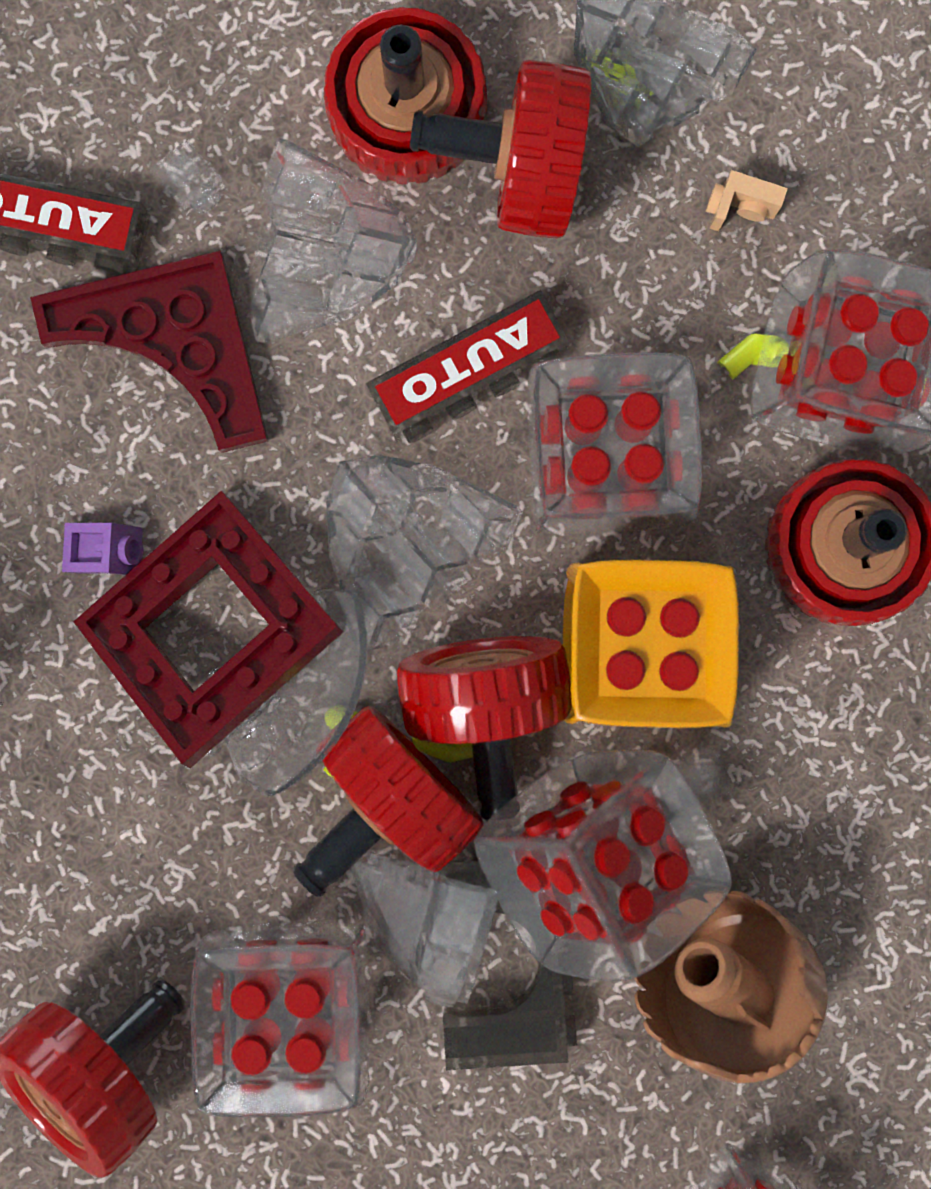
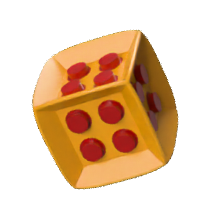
[563,560,739,728]

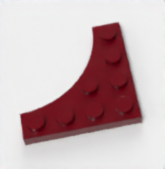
[30,251,269,453]

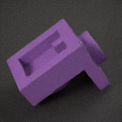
[62,523,143,575]

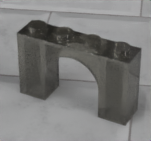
[434,854,577,1071]

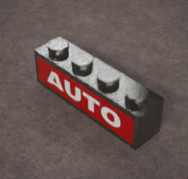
[0,173,151,276]
[366,290,569,444]

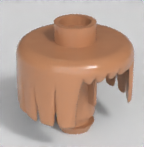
[633,891,828,1083]

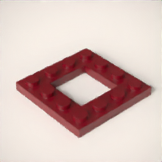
[73,491,344,768]

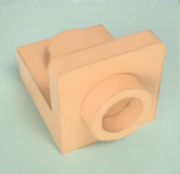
[706,170,788,231]

